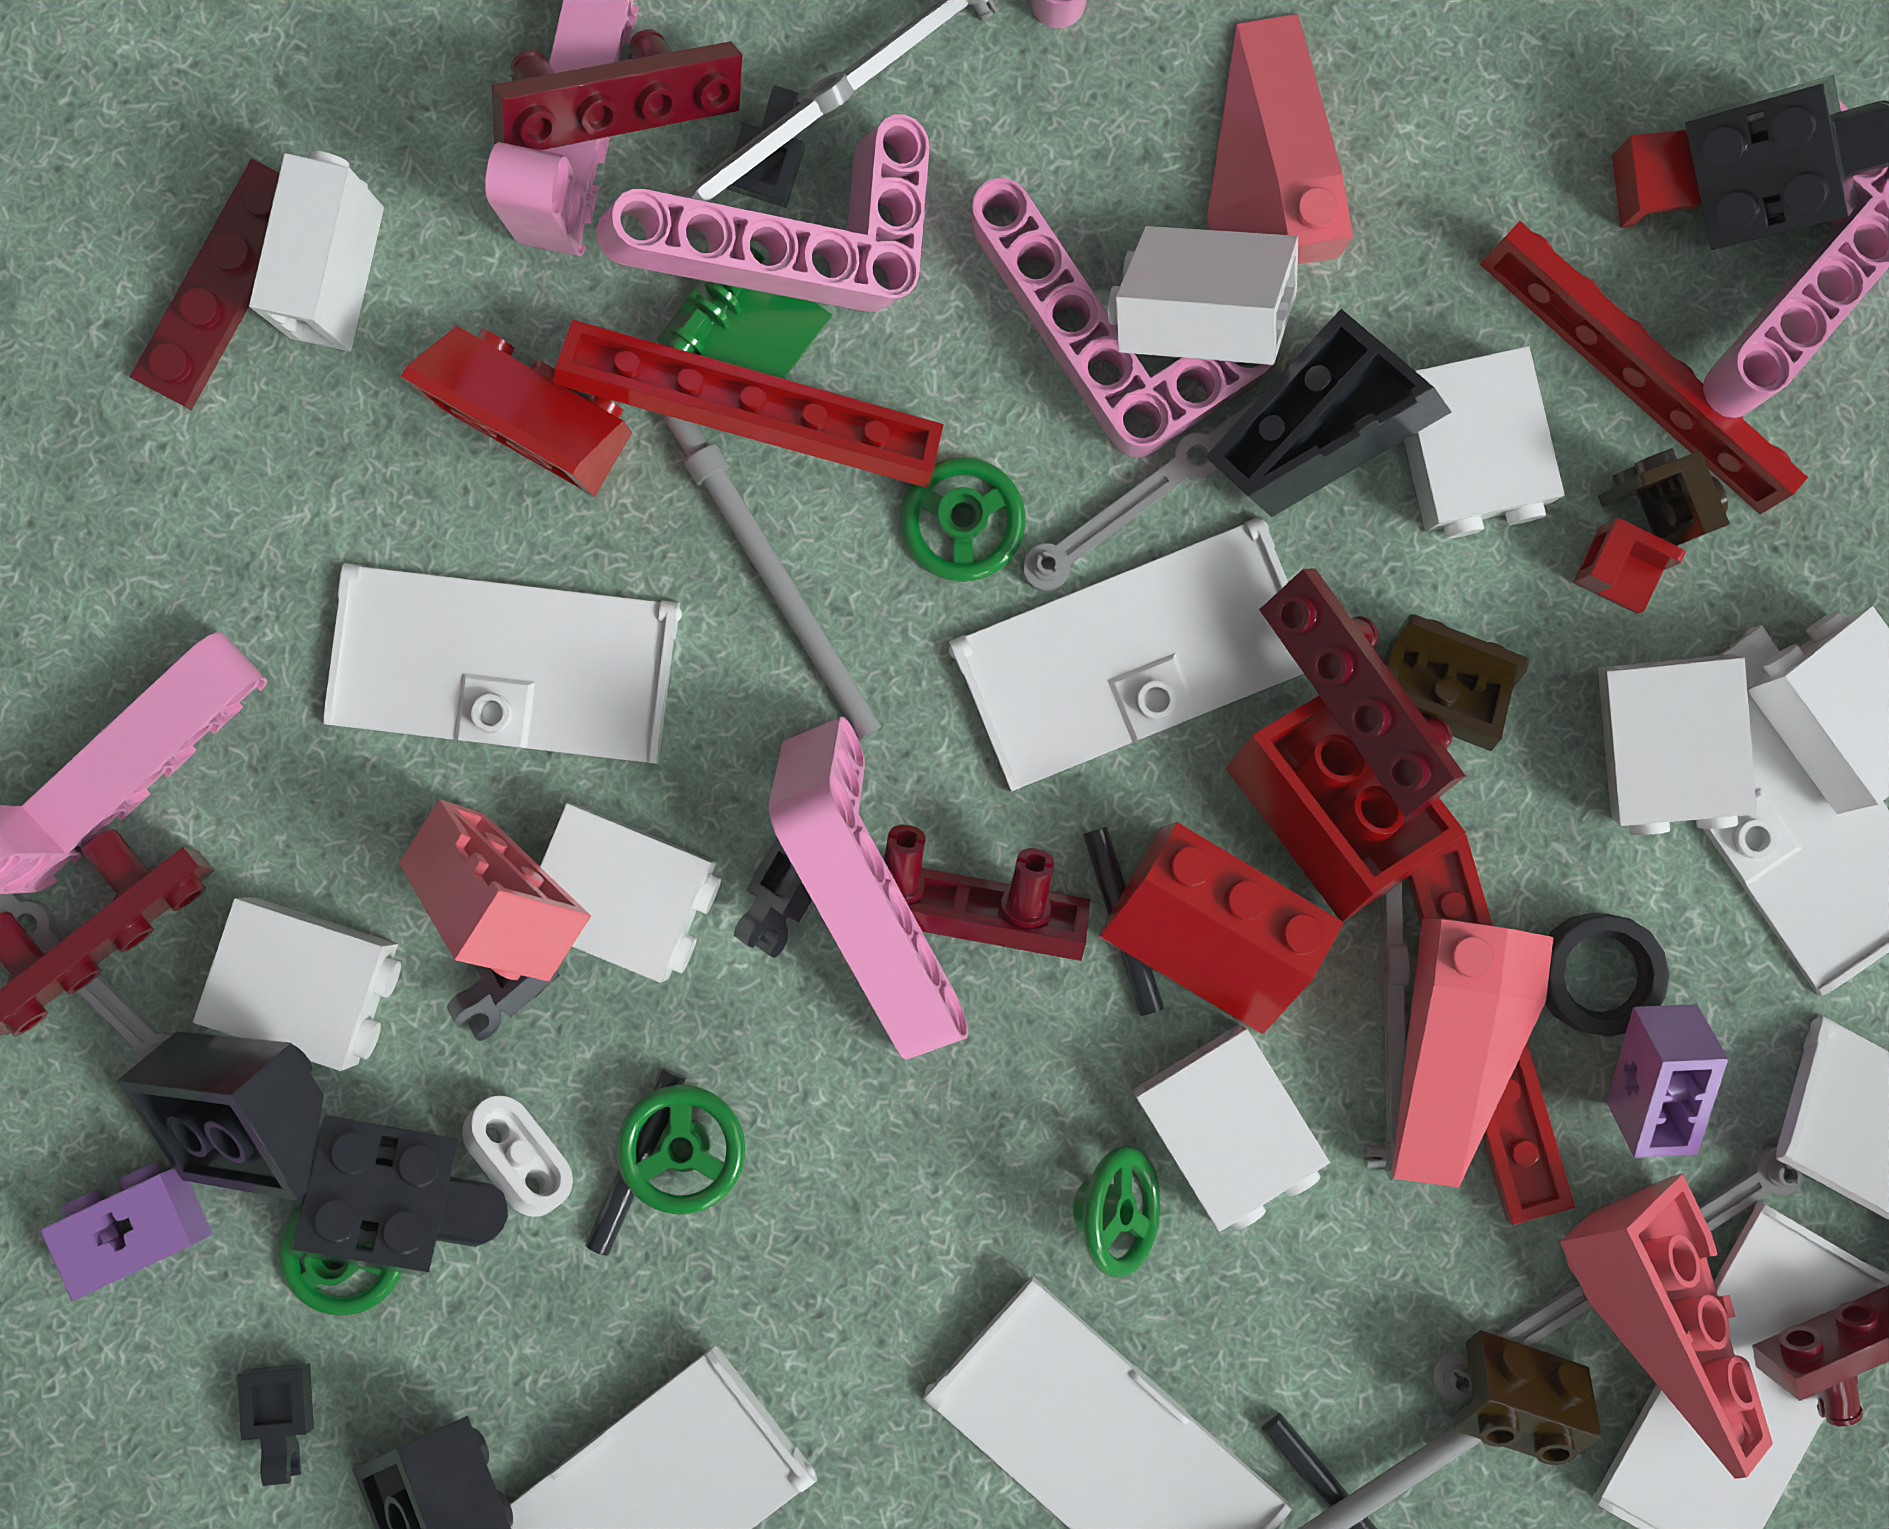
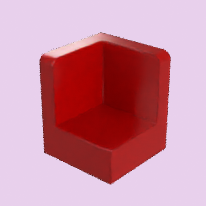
[1612,130,1701,228]
[1572,518,1686,614]

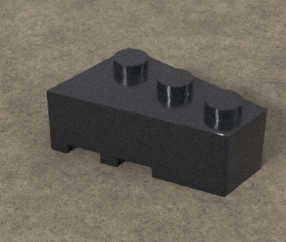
[1205,309,1452,517]

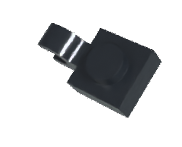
[726,85,805,208]
[734,837,812,958]
[447,965,560,1041]
[237,1363,314,1486]

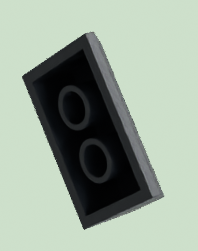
[117,1031,323,1201]
[353,1415,513,1529]

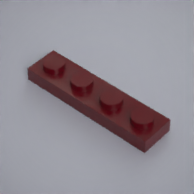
[130,158,280,411]

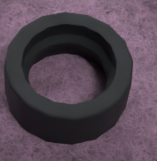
[1545,913,1670,1037]

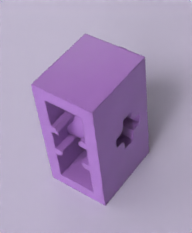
[1607,1004,1728,1158]
[40,1162,213,1301]

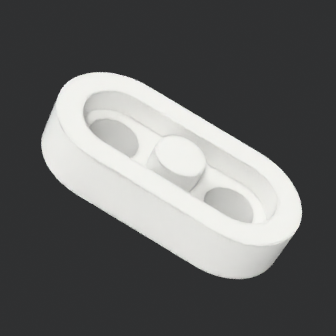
[462,1096,573,1217]

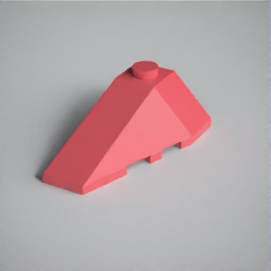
[1206,14,1354,264]
[1391,919,1553,1188]

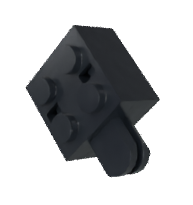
[1685,75,1889,250]
[289,1115,508,1276]

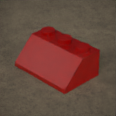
[400,326,632,497]
[1226,696,1466,922]
[1097,822,1344,1034]

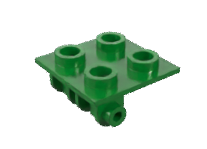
[656,246,832,379]

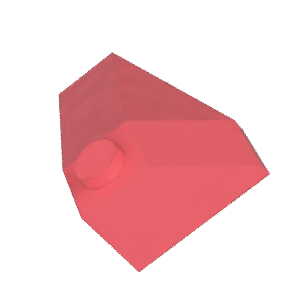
[1560,1174,1773,1479]

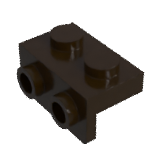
[1598,448,1730,546]
[1383,614,1529,751]
[1453,1330,1602,1465]

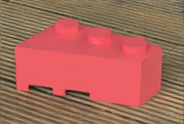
[399,799,591,981]

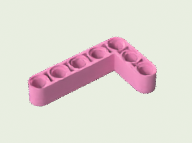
[485,0,639,257]
[1703,101,1889,418]
[596,114,929,312]
[972,178,1278,457]
[0,632,267,894]
[769,716,968,1060]

